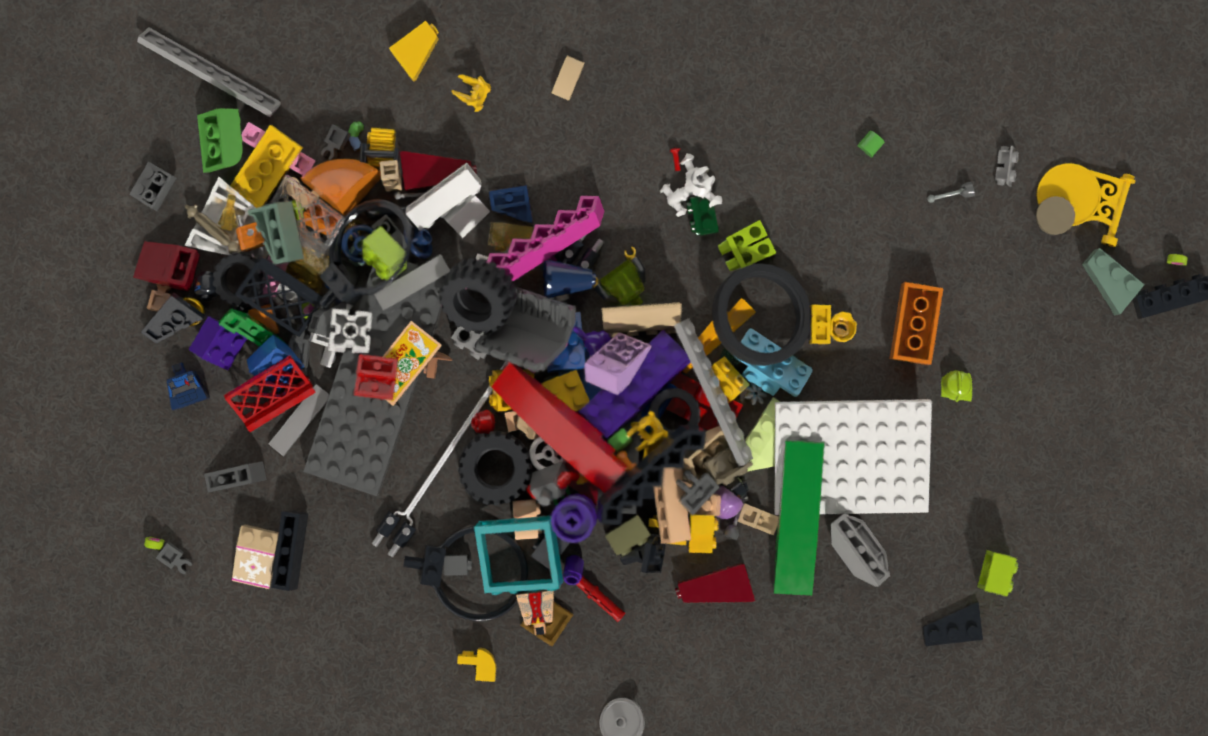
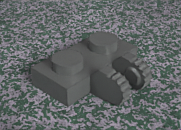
[676,470,719,515]

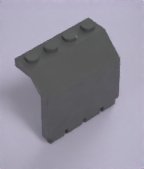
[476,286,575,372]

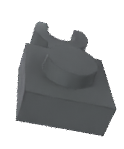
[321,124,351,160]
[156,542,192,574]

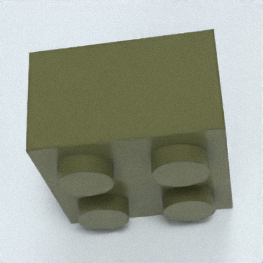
[605,513,650,556]

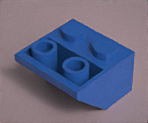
[247,335,305,392]

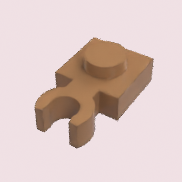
[147,284,171,312]

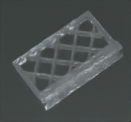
[270,175,346,258]

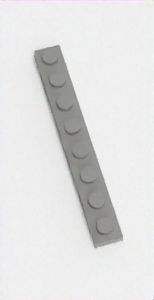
[137,27,281,117]
[674,318,753,467]

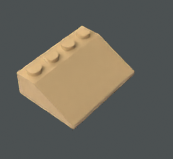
[602,303,681,338]

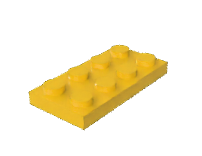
[230,125,303,208]

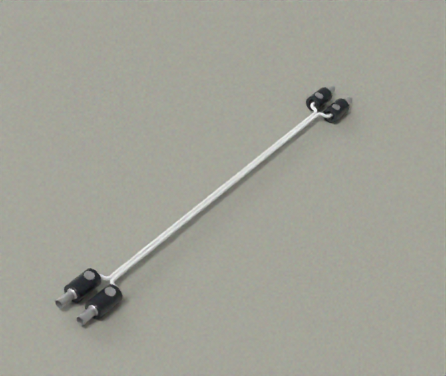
[372,235,604,557]

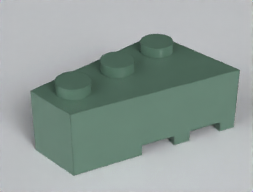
[248,201,304,264]
[1082,248,1144,315]

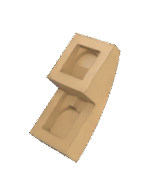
[552,55,585,100]
[738,503,778,535]

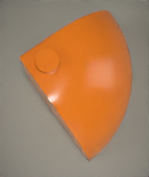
[301,159,381,216]

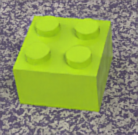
[363,227,407,280]
[977,550,1018,596]

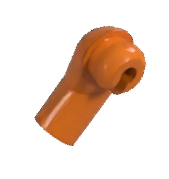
[616,451,637,472]

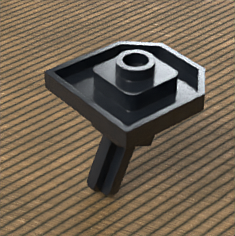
[620,534,666,573]

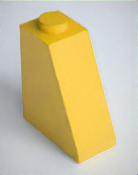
[389,21,439,82]

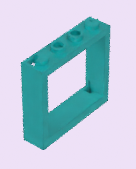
[474,516,563,595]

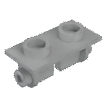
[995,146,1019,187]

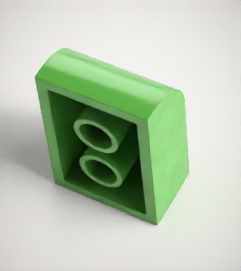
[197,109,242,173]

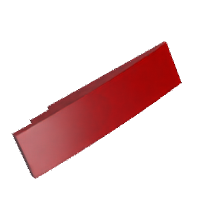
[491,362,628,493]

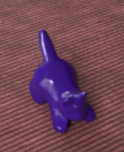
[573,326,611,358]

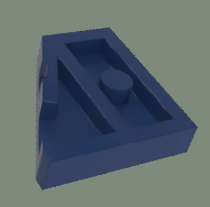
[489,186,533,223]

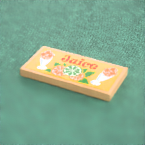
[383,321,442,406]

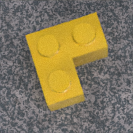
[688,514,718,553]

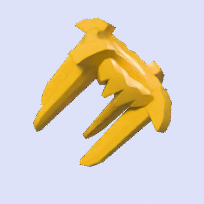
[451,75,491,112]
[626,411,668,451]

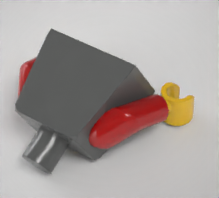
[527,461,588,506]

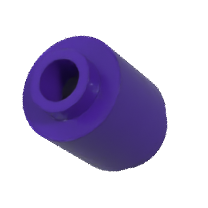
[563,555,584,585]

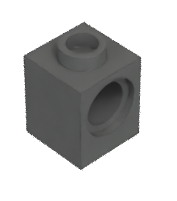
[444,554,472,576]

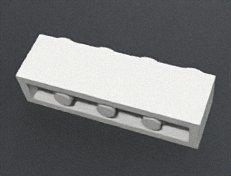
[406,163,481,231]

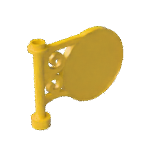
[1037,163,1135,247]

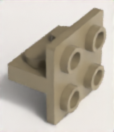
[703,447,753,485]

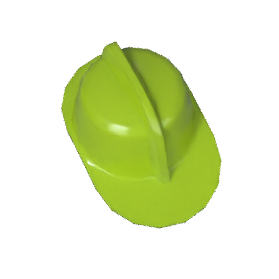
[941,370,972,402]

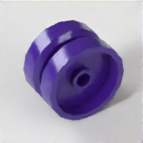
[551,494,597,543]

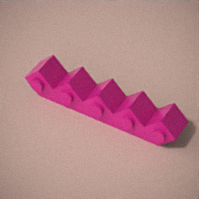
[487,196,604,281]

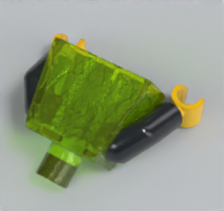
[592,247,646,306]

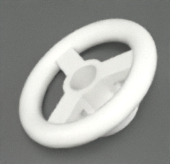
[529,437,566,470]

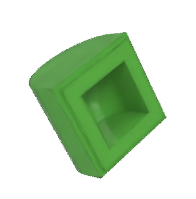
[857,130,884,158]
[608,429,633,453]

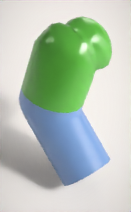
[348,122,364,151]

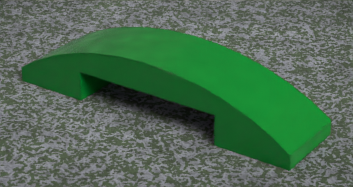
[218,309,289,347]

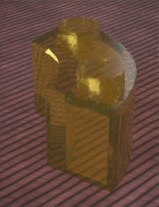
[488,222,534,252]

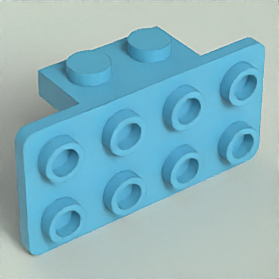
[735,329,812,397]

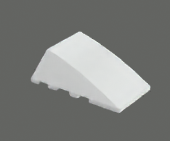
[185,177,268,259]

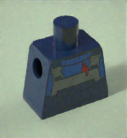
[167,362,210,410]

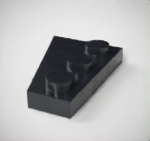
[140,292,205,344]
[923,601,983,646]

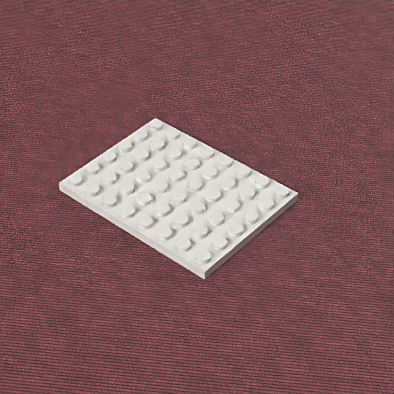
[774,399,932,515]

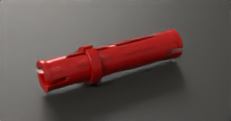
[576,575,625,622]

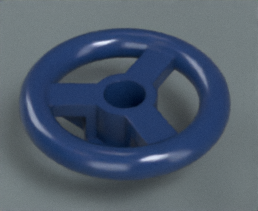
[403,224,432,259]
[341,225,374,263]

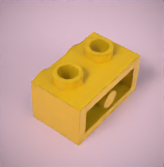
[711,356,749,403]

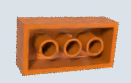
[890,282,943,365]

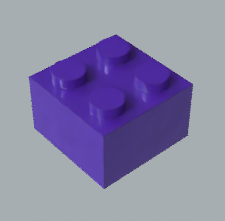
[189,316,247,371]

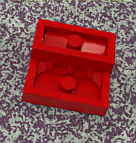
[354,354,398,400]

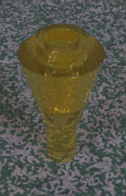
[218,194,237,230]

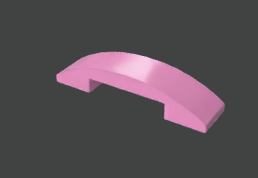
[241,122,316,175]

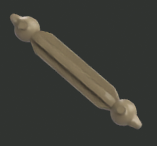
[185,204,242,254]

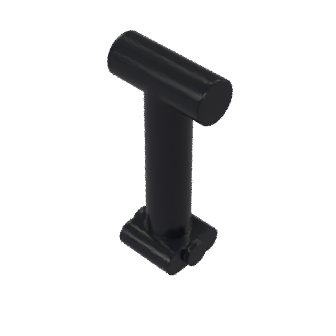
[359,143,400,163]

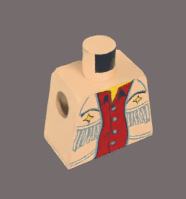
[517,589,554,635]

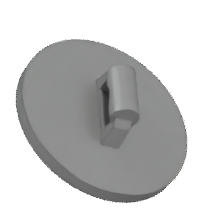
[599,698,645,736]

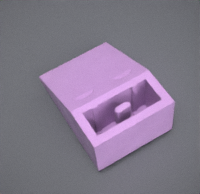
[585,332,651,395]

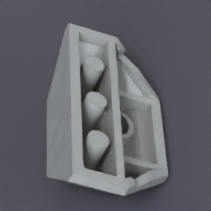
[831,513,890,587]

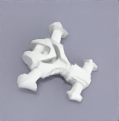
[660,153,722,217]

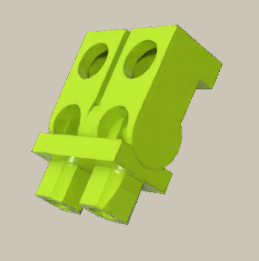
[718,220,776,271]

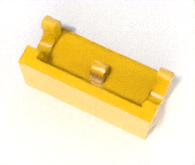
[809,305,831,344]

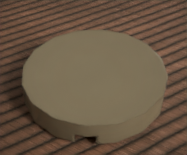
[1035,196,1075,235]

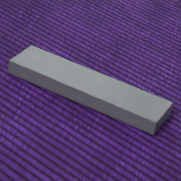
[374,255,450,310]
[269,384,329,456]

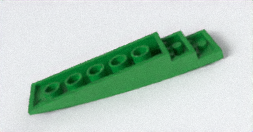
[773,440,824,596]

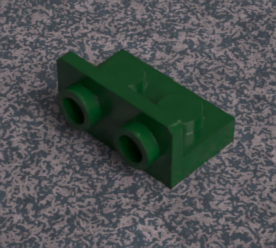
[687,197,719,237]

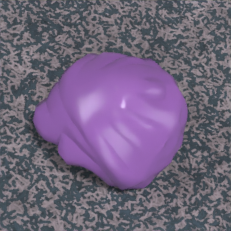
[715,485,743,519]

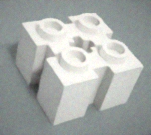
[328,309,372,354]

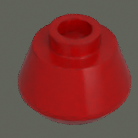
[471,410,495,434]

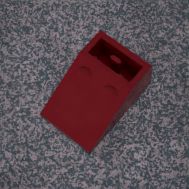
[133,241,200,292]

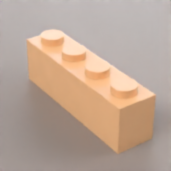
[654,468,691,543]

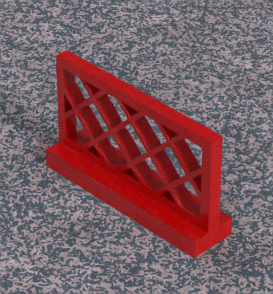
[224,355,316,432]

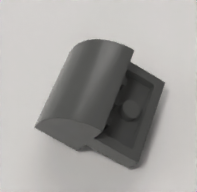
[129,162,177,211]

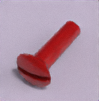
[669,148,681,171]

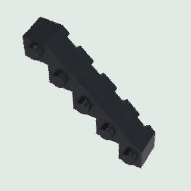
[596,425,706,524]

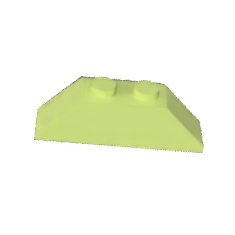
[745,397,780,471]

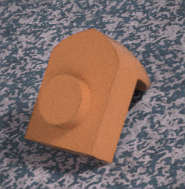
[424,352,453,378]

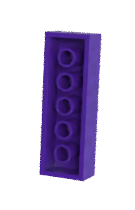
[580,330,691,441]

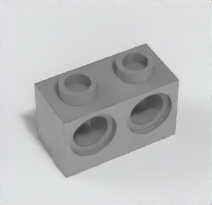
[451,326,487,360]

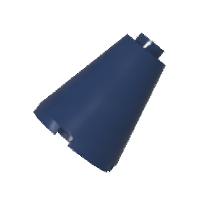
[543,260,596,298]

